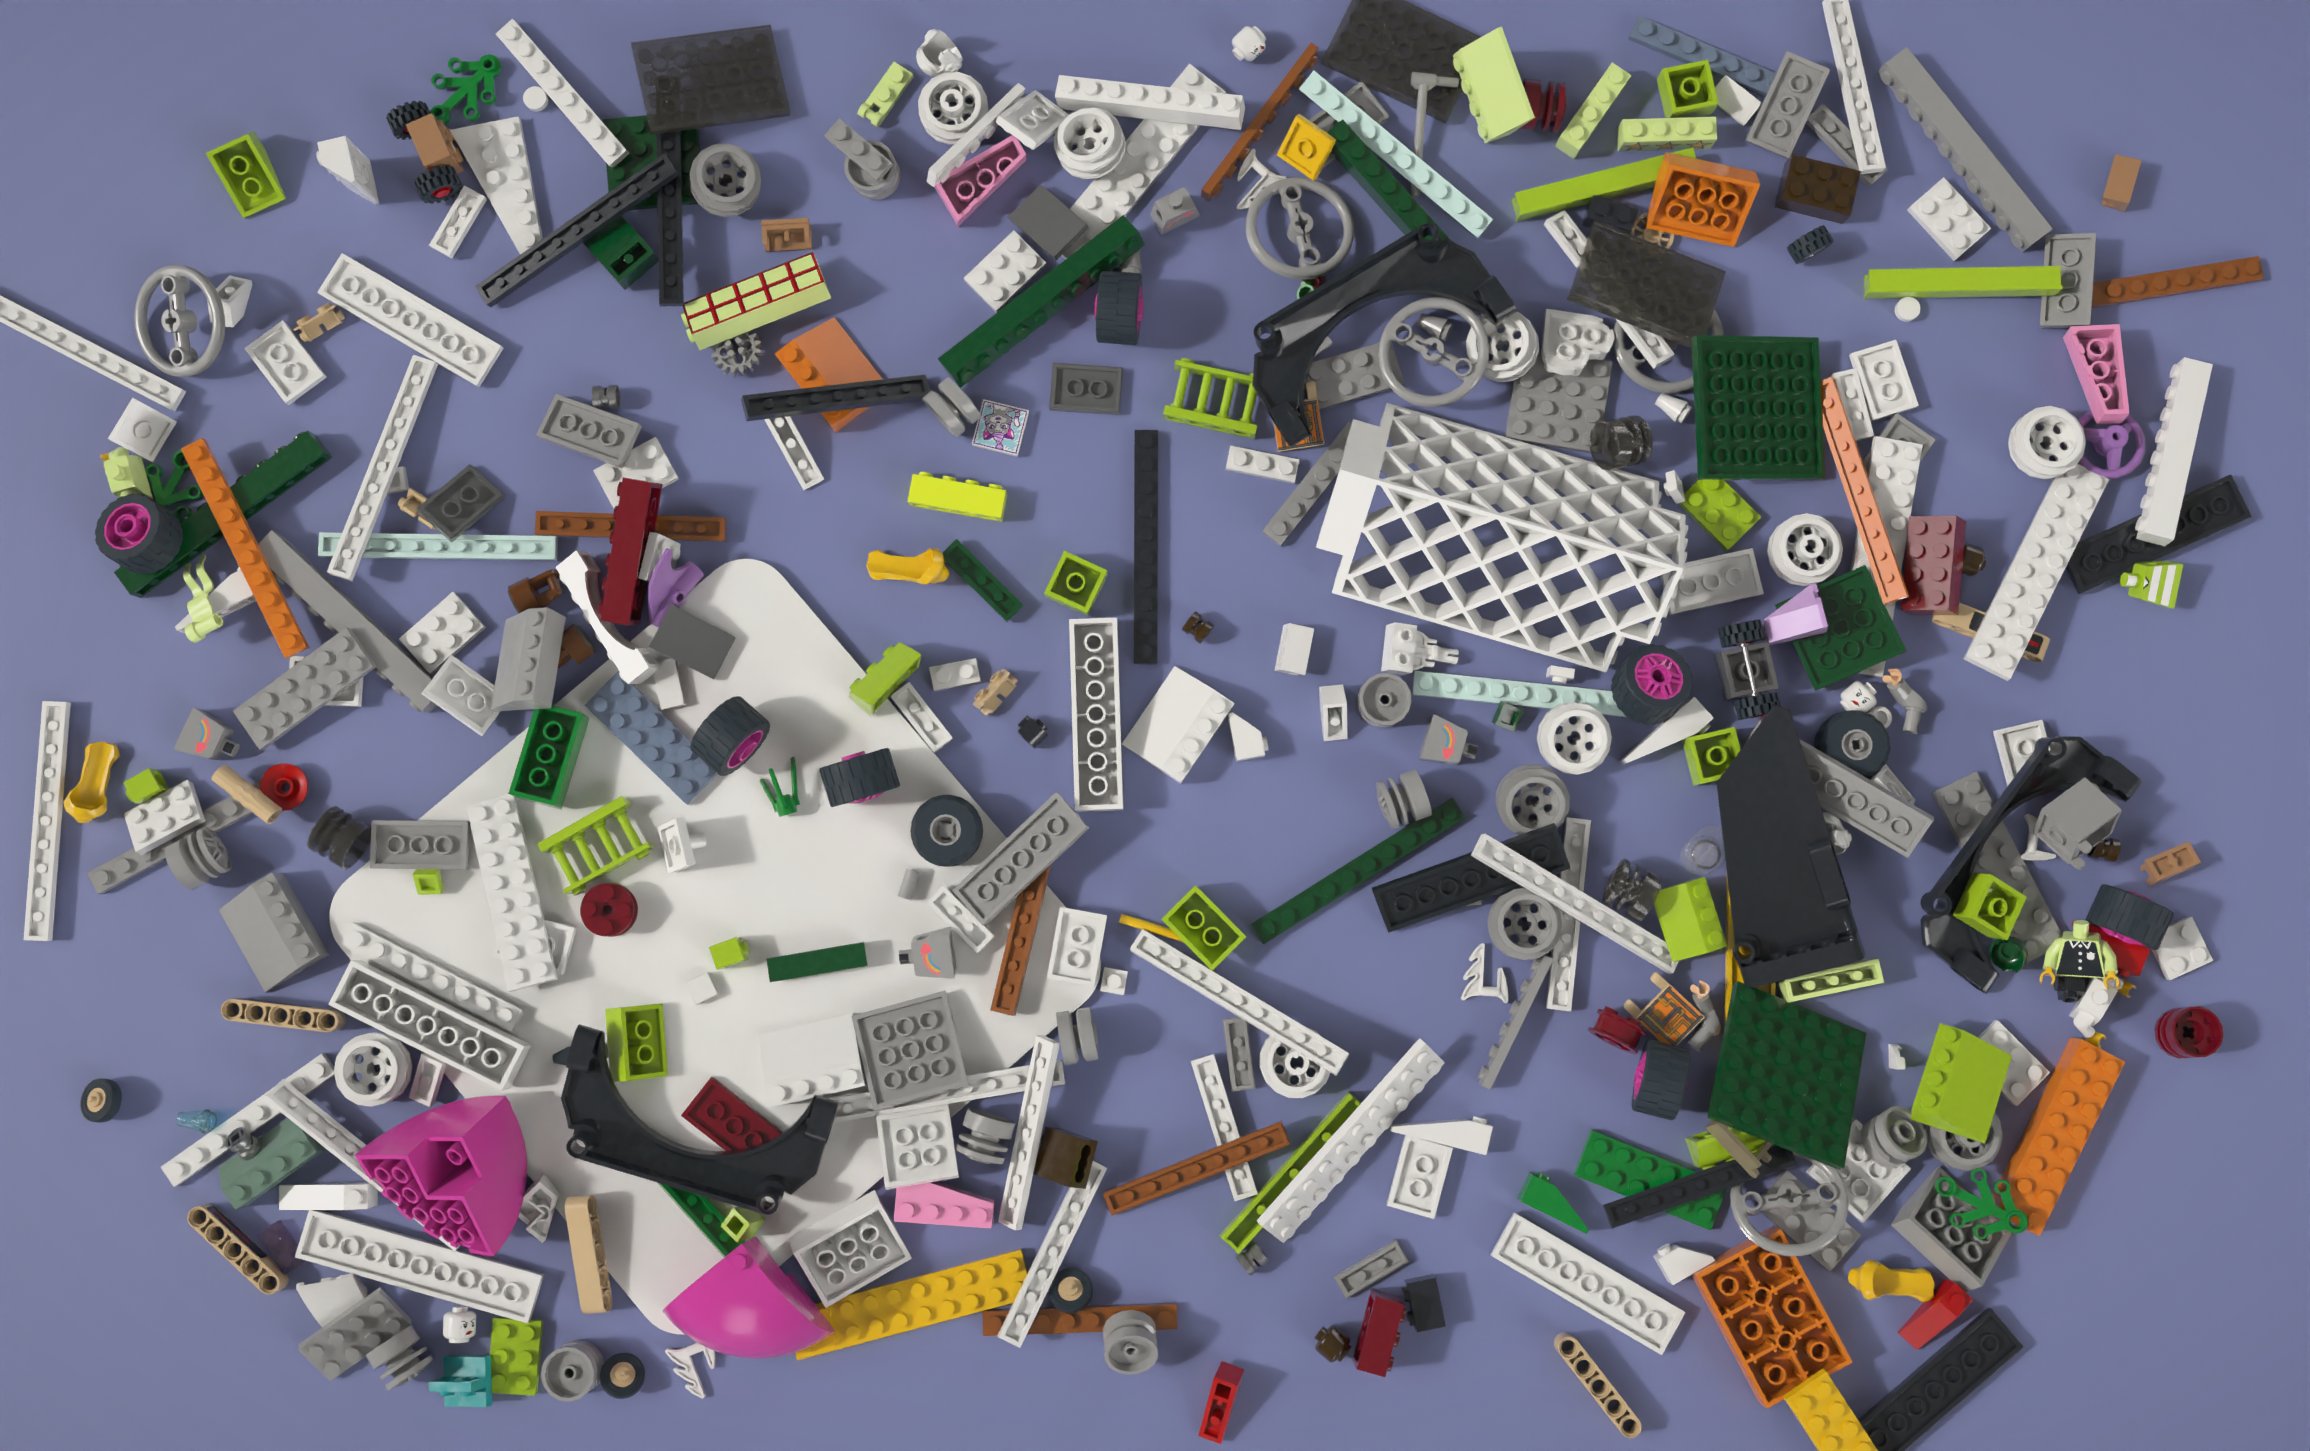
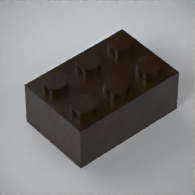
[1774,154,1861,224]

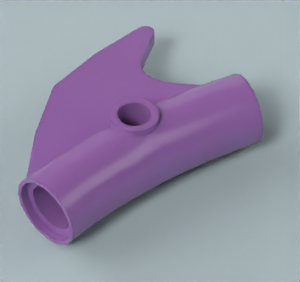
[647,548,704,628]

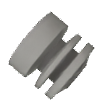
[1376,769,1432,829]
[165,827,232,890]
[955,1109,1015,1164]
[365,1325,434,1391]

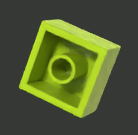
[1657,60,1718,118]
[1044,551,1108,617]
[1682,727,1741,786]
[1953,873,2027,940]

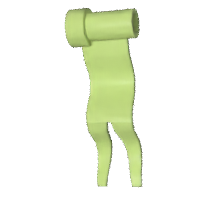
[183,554,223,643]

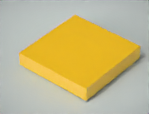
[1277,114,1337,181]

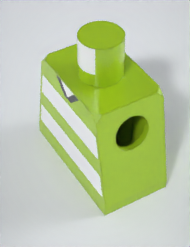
[2120,561,2183,609]

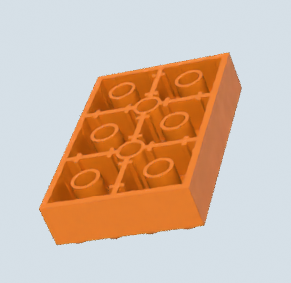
[1691,1226,1853,1409]

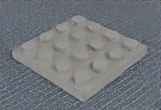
[1505,349,1612,454]
[851,991,969,1111]

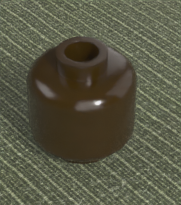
[1962,543,1987,576]
[1314,1325,1352,1363]

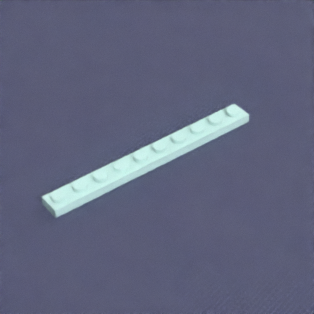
[1299,70,1493,238]
[318,532,558,561]
[1412,671,1628,718]

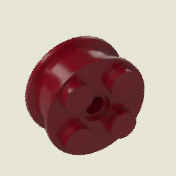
[580,883,638,937]
[1588,1006,1647,1055]

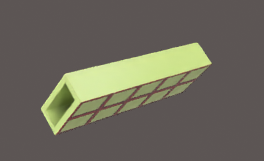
[681,252,831,350]

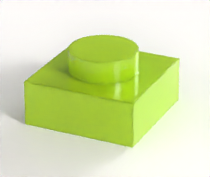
[413,869,444,895]

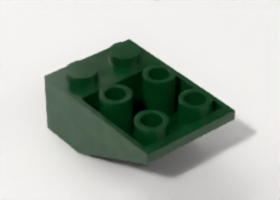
[583,216,658,290]

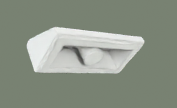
[1715,75,1762,126]

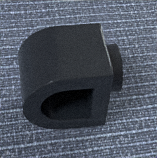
[1018,715,1048,749]
[2053,975,2086,1003]

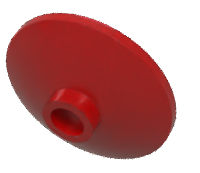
[259,763,308,811]

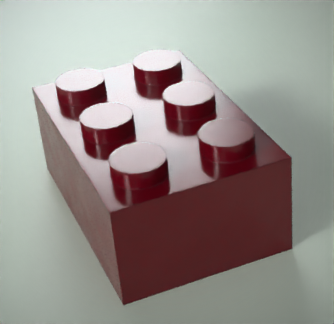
[1352,1289,1407,1377]

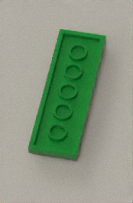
[1573,1130,1726,1231]

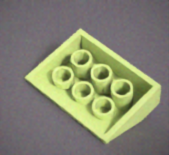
[1453,27,1535,144]

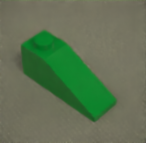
[1517,1171,1589,1234]

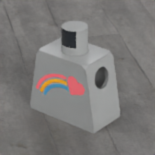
[1150,187,1200,235]
[173,708,240,760]
[1418,715,1478,765]
[899,927,957,979]

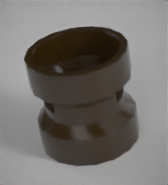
[1182,611,1215,644]
[2087,838,2121,863]

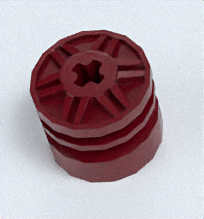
[1519,79,1567,133]
[2154,1006,2224,1059]

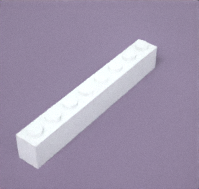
[1055,75,1245,130]
[2135,357,2213,546]

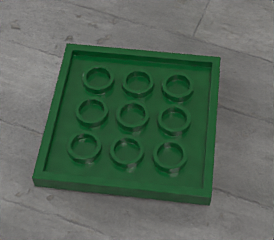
[603,111,700,211]
[1775,565,1907,691]

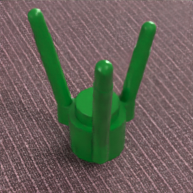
[760,757,800,817]

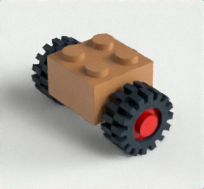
[386,101,464,204]

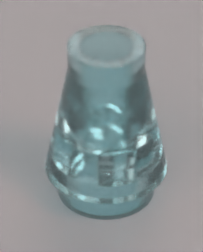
[176,1109,217,1134]

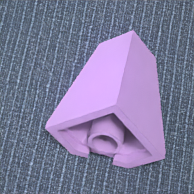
[1762,583,1828,646]

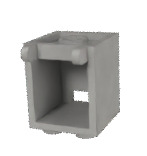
[2033,778,2122,870]

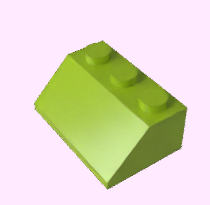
[849,642,921,716]
[1650,877,1727,962]
[1161,885,1246,971]
[605,1003,668,1082]
[1685,1126,1765,1170]

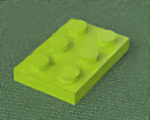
[1678,480,1761,551]
[490,1317,544,1396]

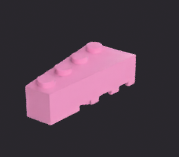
[935,135,1026,227]
[2063,324,2129,424]
[894,1181,995,1228]

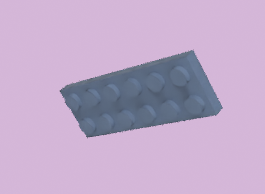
[585,671,718,805]

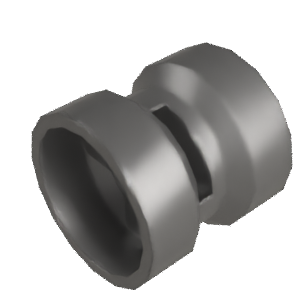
[592,385,621,409]
[225,1127,262,1161]
[1236,1242,1269,1276]

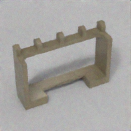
[1706,1120,1772,1178]

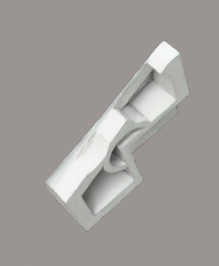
[518,1173,559,1243]

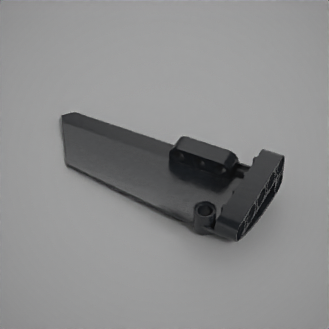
[1716,705,1865,988]

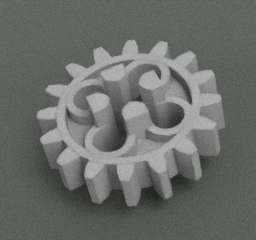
[711,330,763,377]

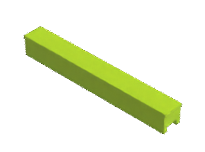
[1512,147,1697,222]
[1863,266,2062,299]
[1219,1091,1361,1254]

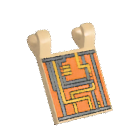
[1273,381,1325,452]
[1624,972,1705,1046]

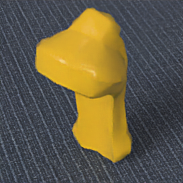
[866,548,949,585]
[63,741,120,824]
[1848,1259,1934,1303]

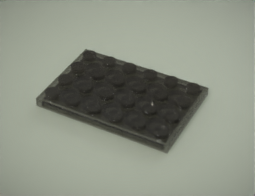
[1321,0,1481,124]
[631,25,790,135]
[1567,220,1726,348]

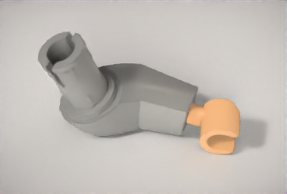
[1882,669,1927,734]
[1688,980,1721,1052]

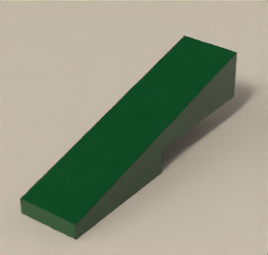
[766,942,868,983]

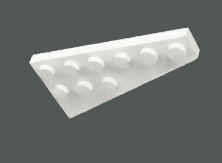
[450,117,543,255]

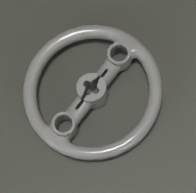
[1246,177,1354,279]
[134,265,225,377]
[1613,285,1724,393]
[1378,297,1489,407]
[1730,1145,1849,1256]

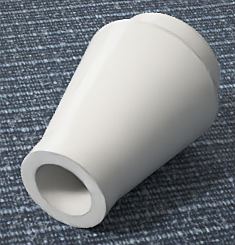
[1655,392,1692,423]

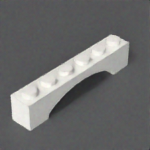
[556,550,661,684]

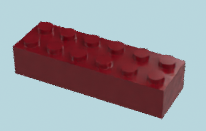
[598,477,663,625]

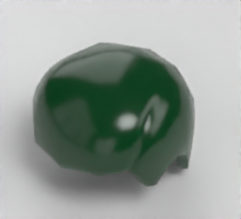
[1989,936,2028,973]

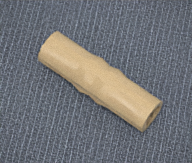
[212,765,282,824]

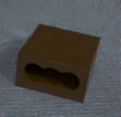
[1033,1126,1098,1189]

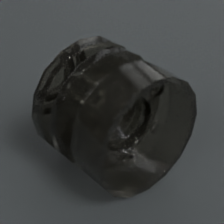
[1589,415,1653,471]
[307,806,371,870]
[1602,858,1663,921]

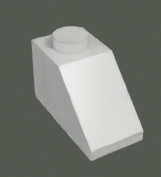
[207,275,252,327]
[1319,684,1348,741]
[1227,712,1269,762]
[1653,1244,1715,1285]

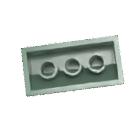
[218,1118,327,1210]

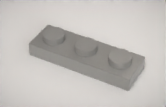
[824,118,893,183]

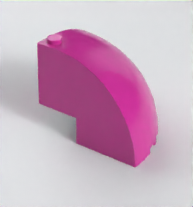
[355,1096,527,1256]
[662,1237,835,1359]

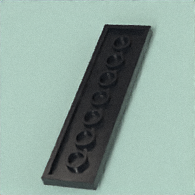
[2066,474,2252,594]
[1372,823,1571,933]
[1858,1307,2023,1451]

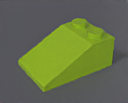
[206,131,286,218]

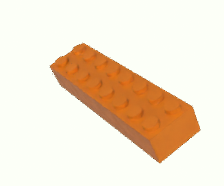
[1992,1038,2125,1236]

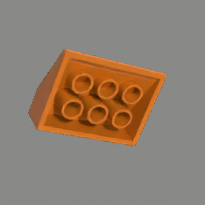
[1645,152,1760,247]
[774,317,882,433]

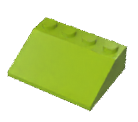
[1910,1023,2012,1144]

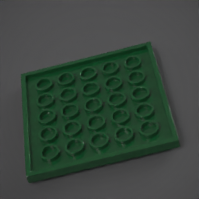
[1691,335,1825,480]
[1707,981,1866,1170]

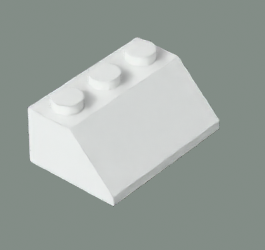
[316,136,379,205]

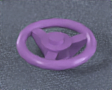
[2078,411,2145,479]

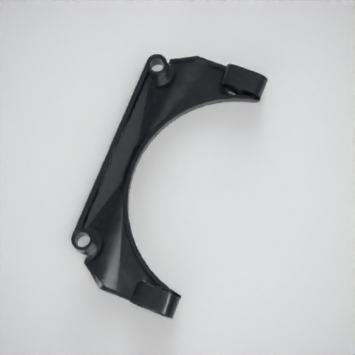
[1252,223,1517,447]
[1920,736,2142,994]
[561,1024,839,1215]

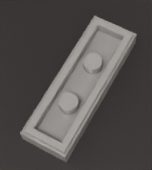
[1223,1017,1256,1092]
[1333,1239,1409,1299]

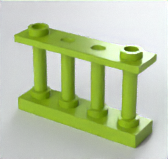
[1163,358,1257,439]
[537,796,655,896]

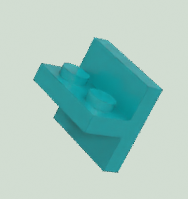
[429,1355,492,1407]

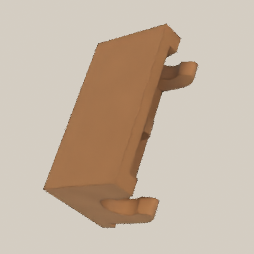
[2101,154,2142,212]
[761,218,813,252]
[2140,841,2201,887]

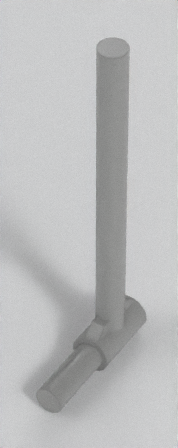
[1410,72,1459,197]

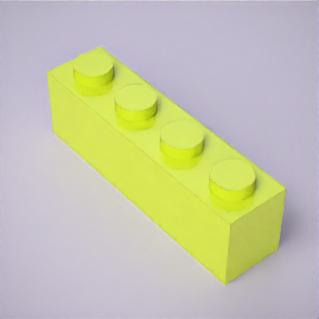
[907,472,1007,522]

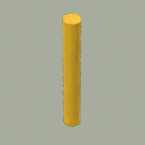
[1119,914,1183,942]

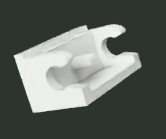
[1274,623,1314,676]

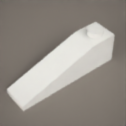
[764,416,824,490]
[175,567,256,633]
[1619,697,1713,765]
[1389,1116,1493,1155]
[279,1181,378,1210]

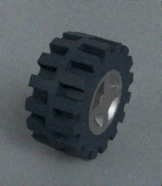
[1787,225,1834,264]

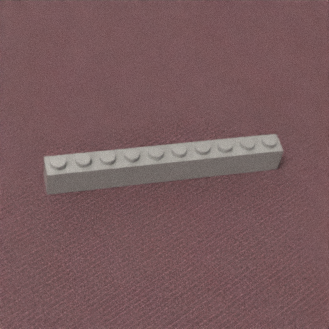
[1878,47,2053,252]
[258,530,437,713]

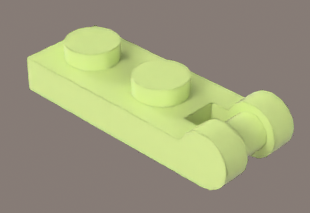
[857,62,914,127]

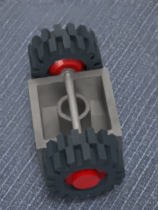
[1714,619,1781,720]

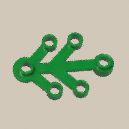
[430,54,502,125]
[145,450,204,520]
[1935,1168,2028,1239]

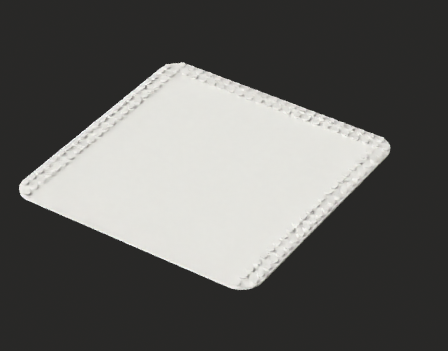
[329,559,1101,1334]

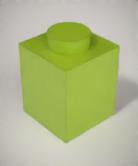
[123,768,169,804]
[709,937,750,970]
[721,1206,765,1243]

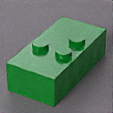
[508,706,590,810]

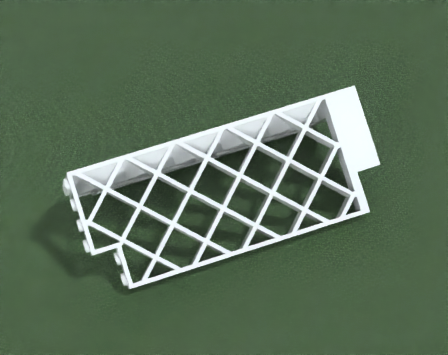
[1316,403,1688,672]

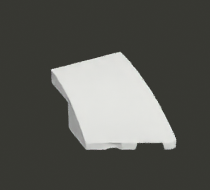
[296,1273,367,1327]

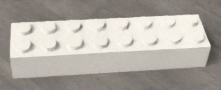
[1069,618,1123,812]
[328,960,532,1091]

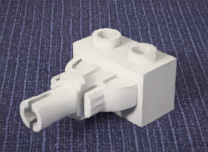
[1381,622,1459,675]

